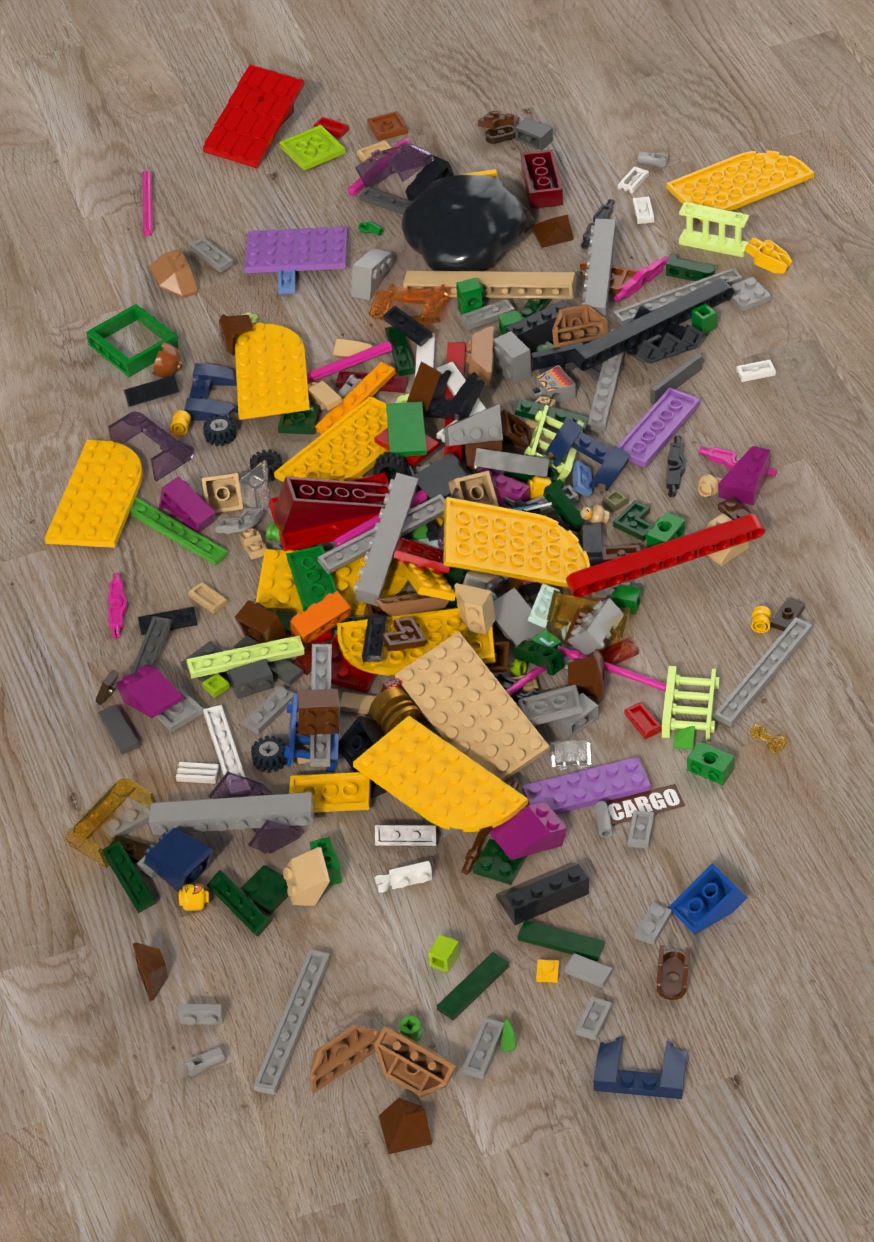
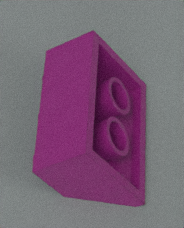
[478,468,531,509]

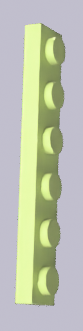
[186,635,304,679]

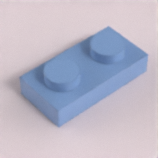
[278,270,296,294]
[573,460,592,498]

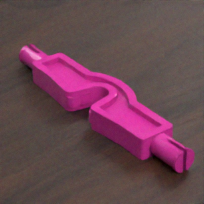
[614,256,669,302]
[699,446,777,477]
[108,573,128,639]

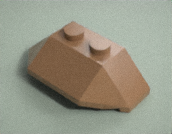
[149,249,198,298]
[552,304,608,348]
[466,326,494,386]
[374,593,450,616]
[309,1024,381,1093]
[374,1026,457,1097]

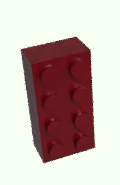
[520,149,563,209]

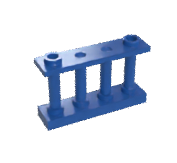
[284,694,340,773]

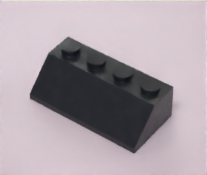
[506,300,570,357]
[338,716,388,798]
[496,863,589,925]

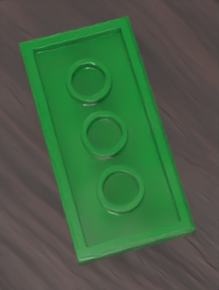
[386,402,427,457]
[286,545,337,612]

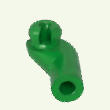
[358,222,384,236]

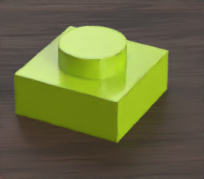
[202,673,230,698]

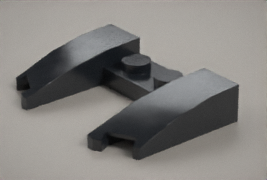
[425,370,485,421]

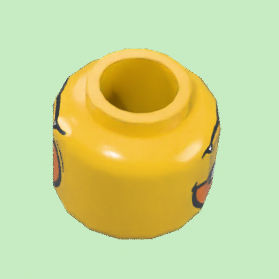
[179,884,209,911]

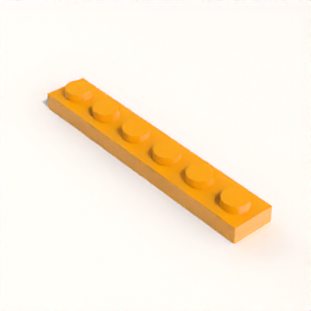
[315,362,396,434]

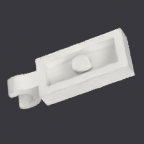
[375,861,432,892]

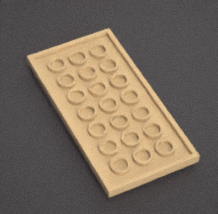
[394,632,550,781]

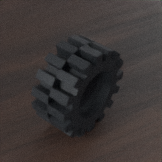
[250,450,283,482]
[373,452,408,484]

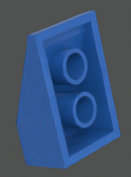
[668,863,747,935]

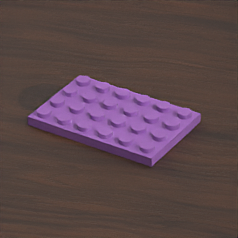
[244,226,348,273]

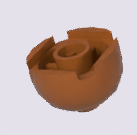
[152,342,183,378]

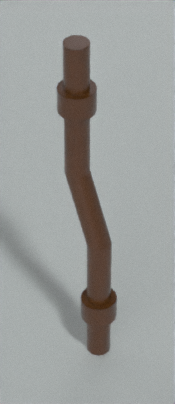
[461,781,519,875]

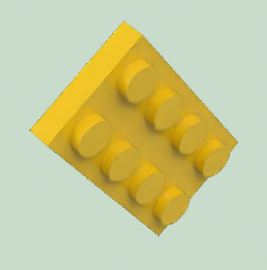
[401,562,456,601]
[289,772,371,813]

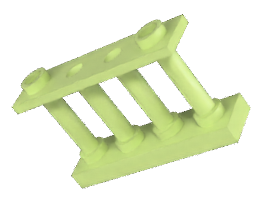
[679,202,749,257]
[524,405,584,483]
[662,666,720,741]

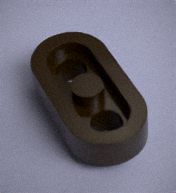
[485,125,515,144]

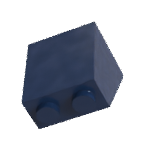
[144,828,213,893]

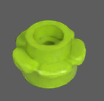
[510,659,527,677]

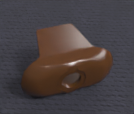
[219,314,253,356]
[568,649,605,704]
[657,945,690,1000]

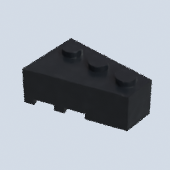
[405,155,454,201]

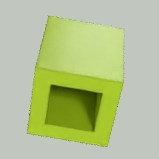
[428,935,460,973]

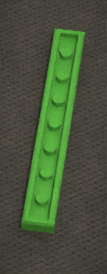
[129,497,228,566]

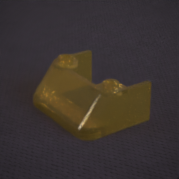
[547,590,632,642]
[65,778,156,869]

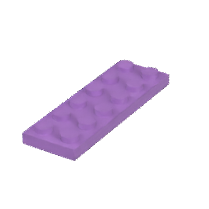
[617,387,700,468]
[522,756,651,815]

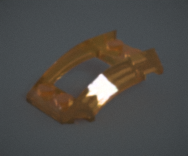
[369,284,448,326]

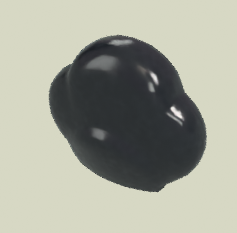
[401,175,526,271]

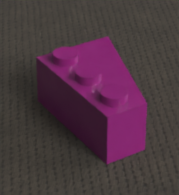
[718,446,771,505]
[159,476,216,533]

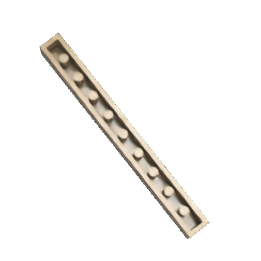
[403,271,576,299]

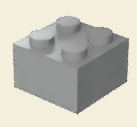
[493,331,531,385]

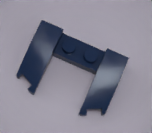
[184,363,238,421]
[544,418,630,491]
[593,1037,687,1099]

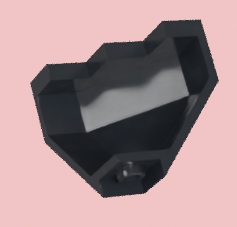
[627,305,704,364]

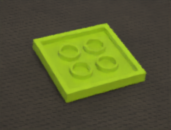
[279,125,346,171]

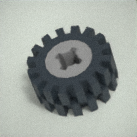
[203,414,237,446]
[251,736,287,773]

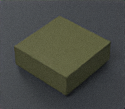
[603,489,629,511]

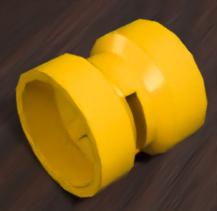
[170,410,191,435]
[751,606,771,633]

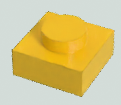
[536,959,559,983]

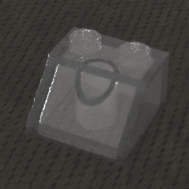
[239,460,271,511]
[550,738,592,770]

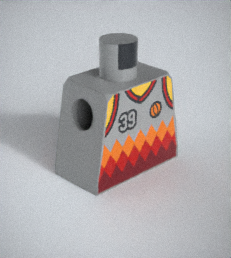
[530,365,576,403]

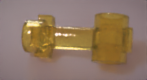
[750,724,787,753]

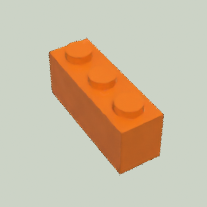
[290,591,351,646]

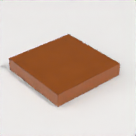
[367,111,408,141]

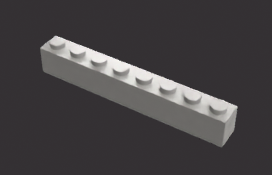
[582,219,616,318]
[354,473,418,606]
[149,792,315,835]

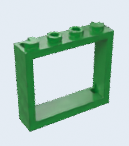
[86,304,179,377]

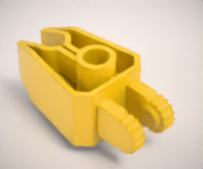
[744,238,792,274]

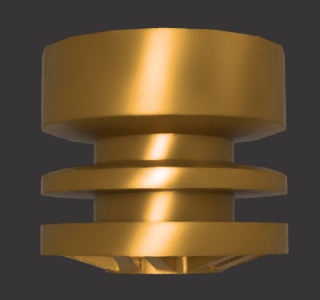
[369,686,422,734]

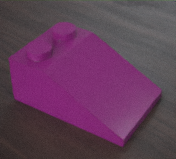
[116,664,184,718]
[489,802,567,860]

